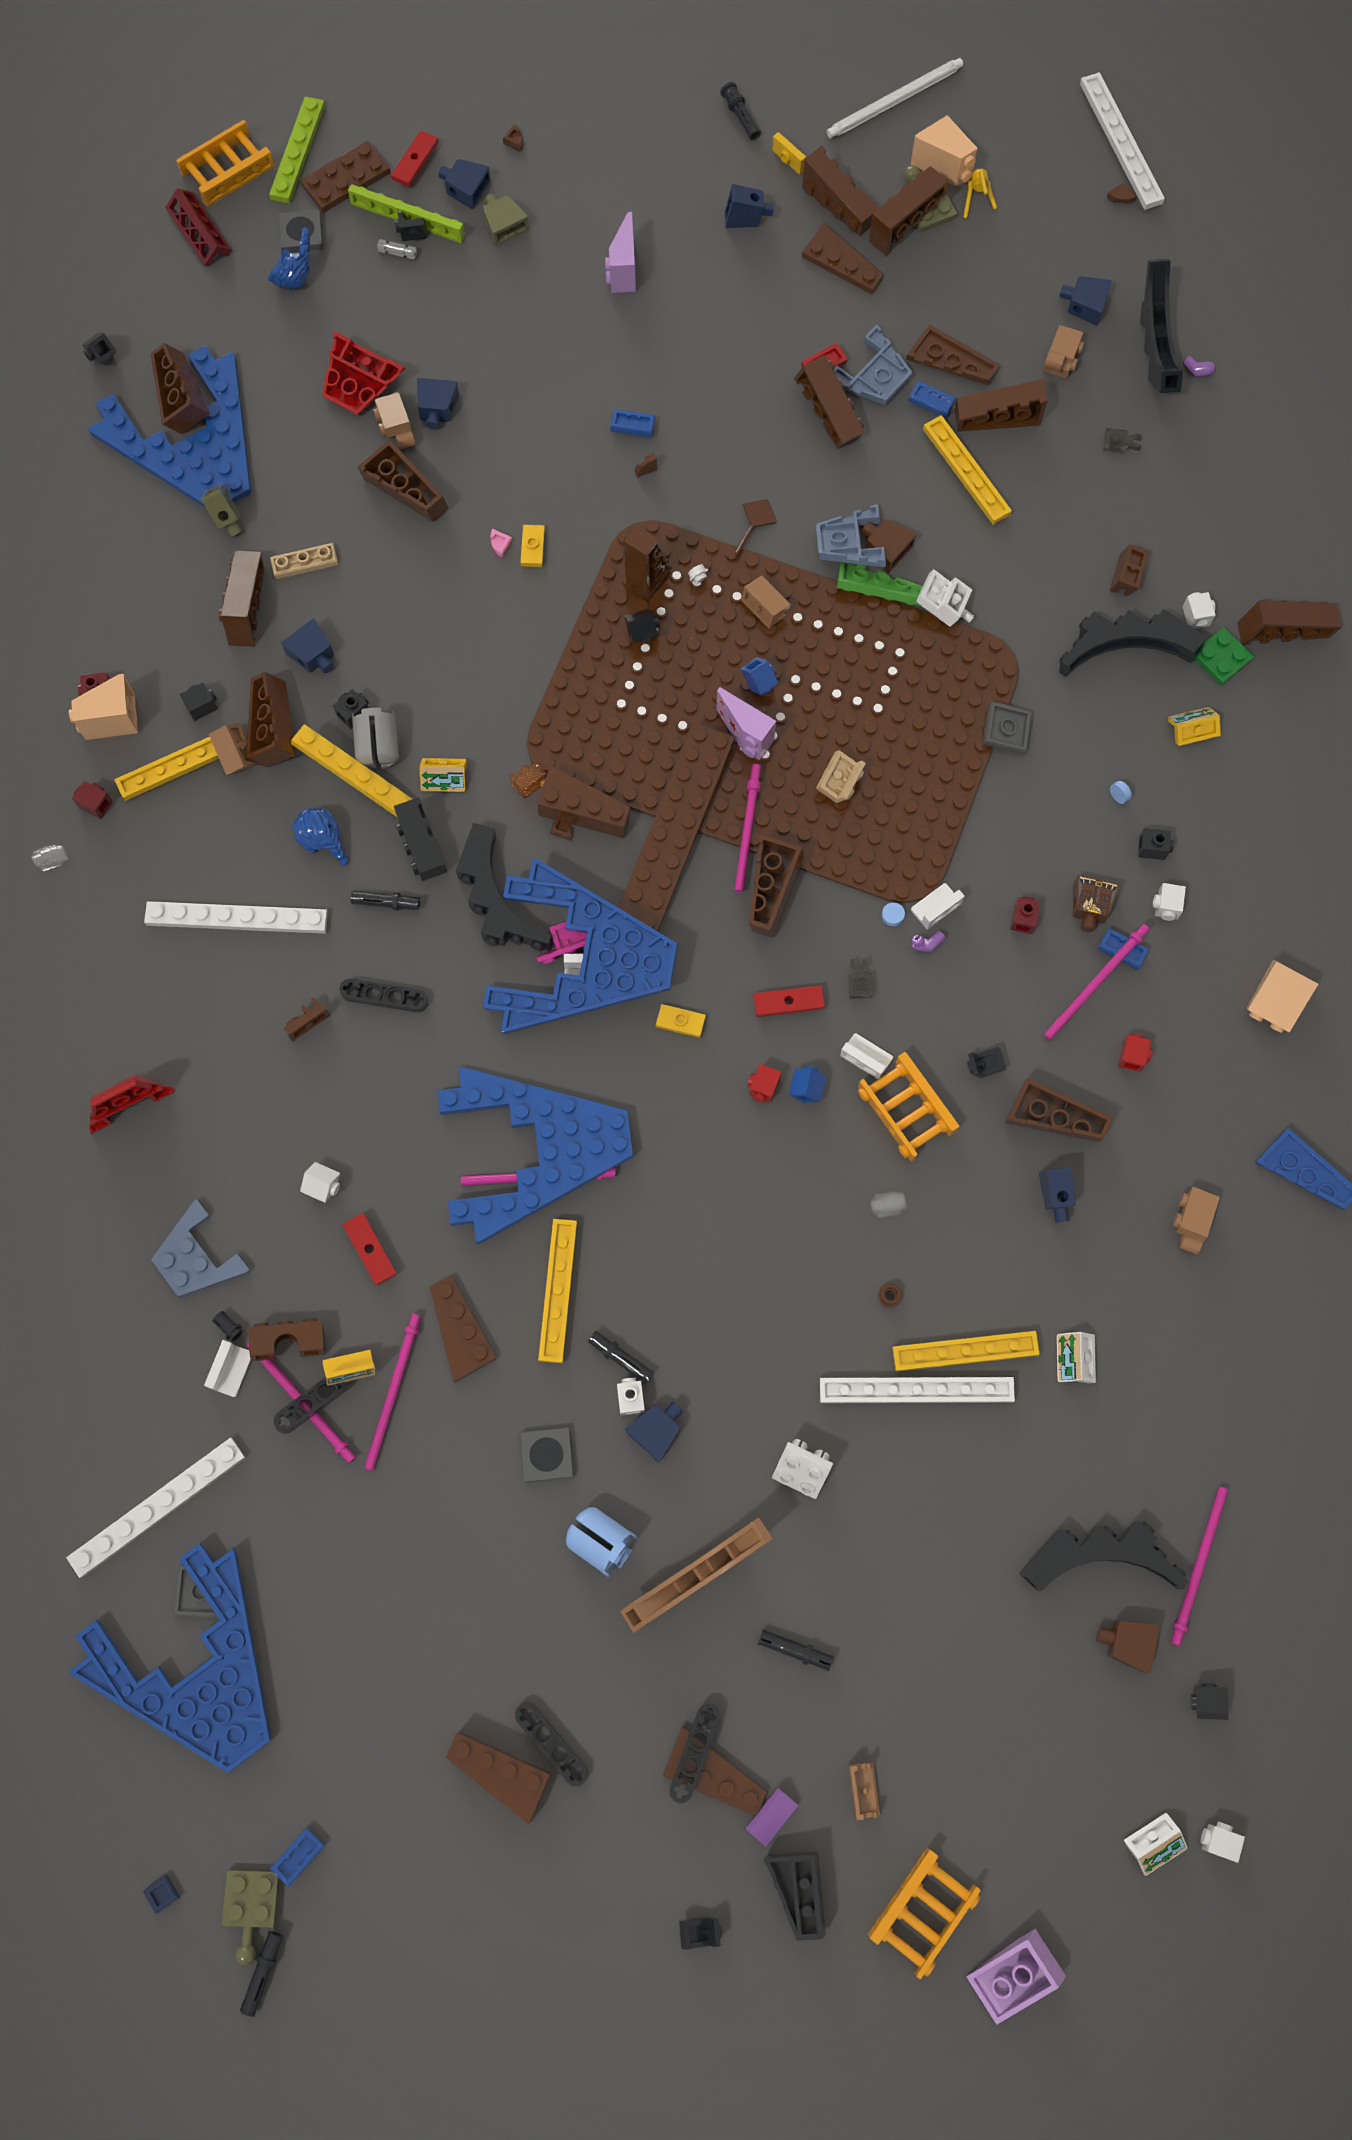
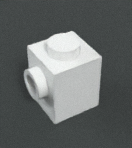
[1183,592,1215,629]
[1153,883,1186,921]
[300,1162,340,1203]
[617,1378,645,1416]
[1201,1822,1245,1863]

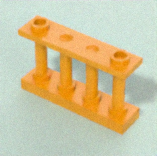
[176,120,274,207]
[858,1052,960,1162]
[867,1847,981,1980]

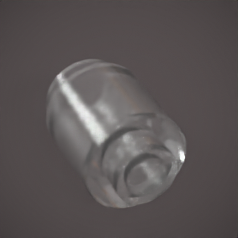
[32,843,68,871]
[870,1191,906,1218]

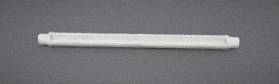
[826,58,963,139]

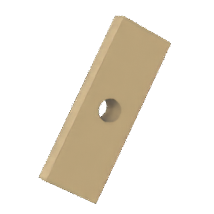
[270,543,338,579]

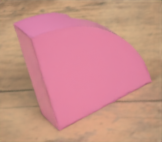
[490,529,512,558]

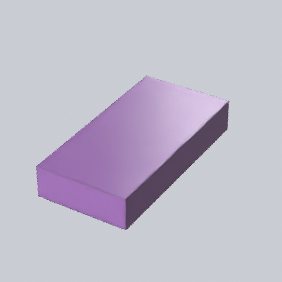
[746,1788,798,1847]

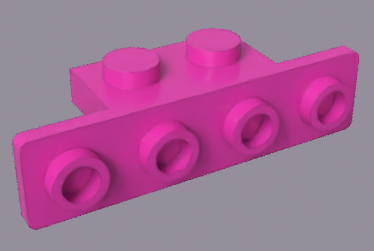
[535,920,587,964]

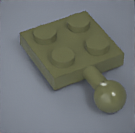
[904,165,957,233]
[222,1870,280,1966]

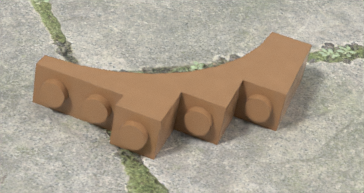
[620,1518,773,1633]

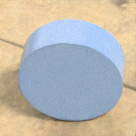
[1110,781,1132,804]
[882,903,905,926]

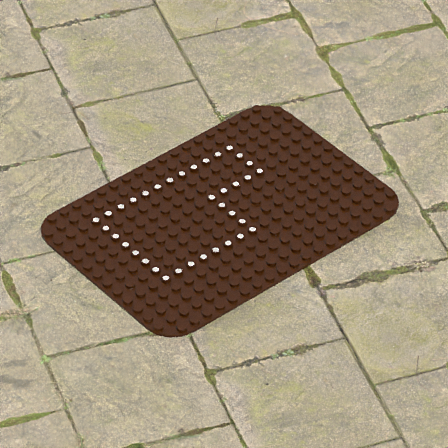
[527,520,1018,903]

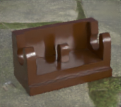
[1109,544,1149,596]

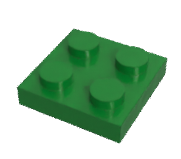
[1194,627,1254,686]

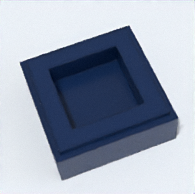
[143,1875,180,1914]

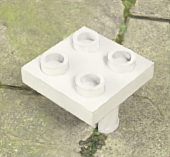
[772,1439,833,1499]

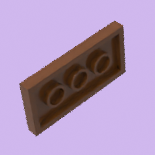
[300,140,391,213]

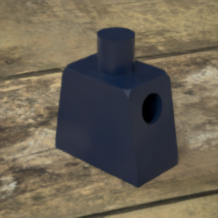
[439,159,491,210]
[725,184,774,228]
[1059,276,1112,326]
[417,378,459,429]
[281,618,334,673]
[1039,1167,1075,1223]
[625,1402,683,1463]

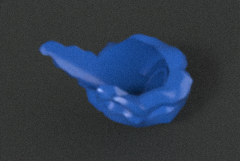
[268,227,311,290]
[292,808,348,866]

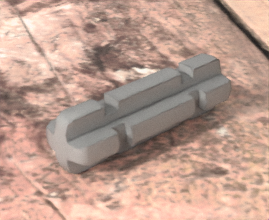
[377,239,417,260]

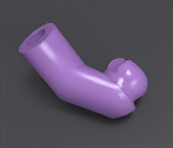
[1183,356,1216,377]
[912,931,946,952]

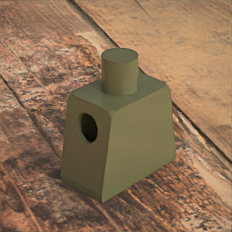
[483,194,529,247]
[201,482,242,537]

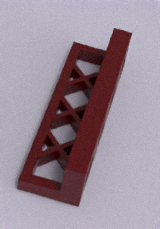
[165,188,232,266]

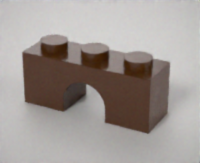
[248,1318,325,1362]

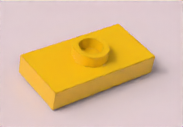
[772,132,806,175]
[521,525,545,567]
[656,1004,706,1038]

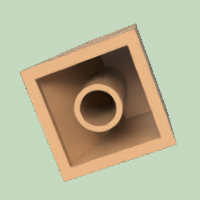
[911,115,978,187]
[69,674,138,740]
[1246,960,1318,1033]

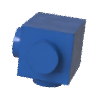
[740,657,778,695]
[789,1066,827,1103]

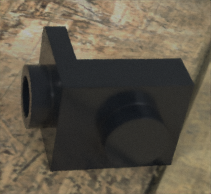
[395,211,426,242]
[967,1047,1007,1078]
[679,1917,722,1950]

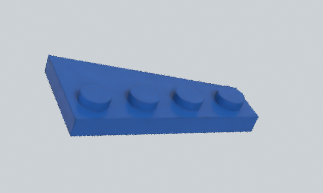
[1255,1128,1352,1210]

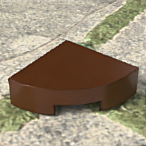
[503,124,523,152]
[1107,182,1137,204]
[635,453,657,477]
[550,819,572,841]

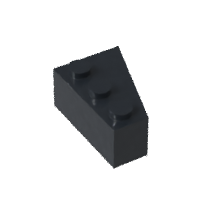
[394,797,447,882]
[764,1851,826,1941]

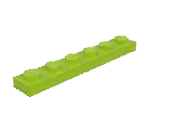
[269,96,325,204]
[348,184,465,244]

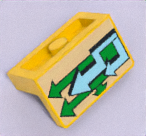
[1168,707,1221,746]
[420,758,467,792]
[322,1350,375,1386]

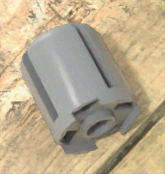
[352,708,399,769]

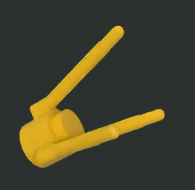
[963,169,997,219]

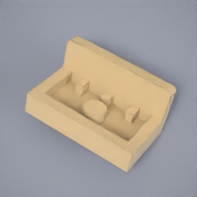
[816,750,866,803]

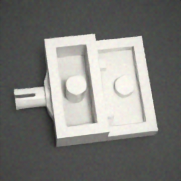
[916,569,974,627]

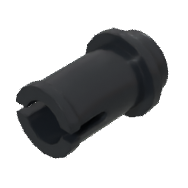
[212,1311,243,1341]

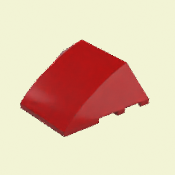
[322,331,406,416]
[89,1074,175,1134]

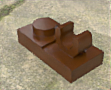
[284,998,331,1041]

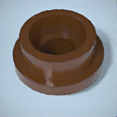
[878,1283,902,1308]

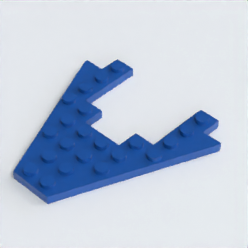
[88,345,251,508]
[483,858,678,1034]
[438,1067,633,1244]
[69,1543,272,1773]

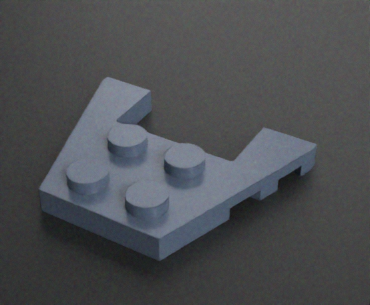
[834,324,913,405]
[816,504,886,567]
[151,1199,251,1298]

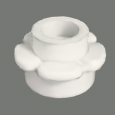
[688,564,708,584]

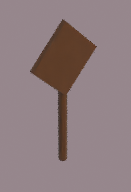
[735,499,777,556]

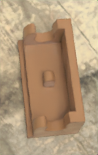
[740,575,791,629]
[209,722,257,776]
[848,1762,880,1821]

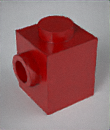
[1118,1034,1153,1072]
[747,1064,781,1103]

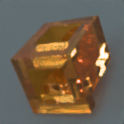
[509,763,545,799]

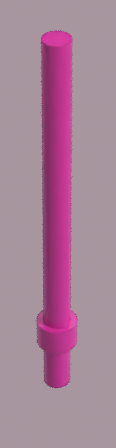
[734,764,761,893]

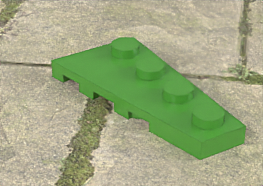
[837,562,923,606]

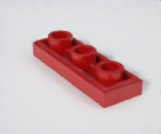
[391,130,439,188]
[753,985,825,1017]
[342,1213,397,1286]

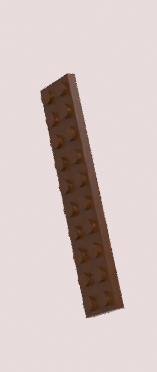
[618,722,735,931]

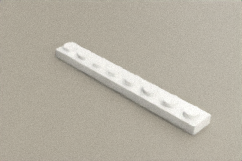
[1080,72,1165,210]
[144,901,328,934]
[819,1377,1015,1403]
[66,1438,246,1578]

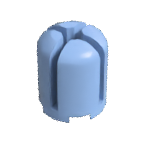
[566,1507,637,1578]

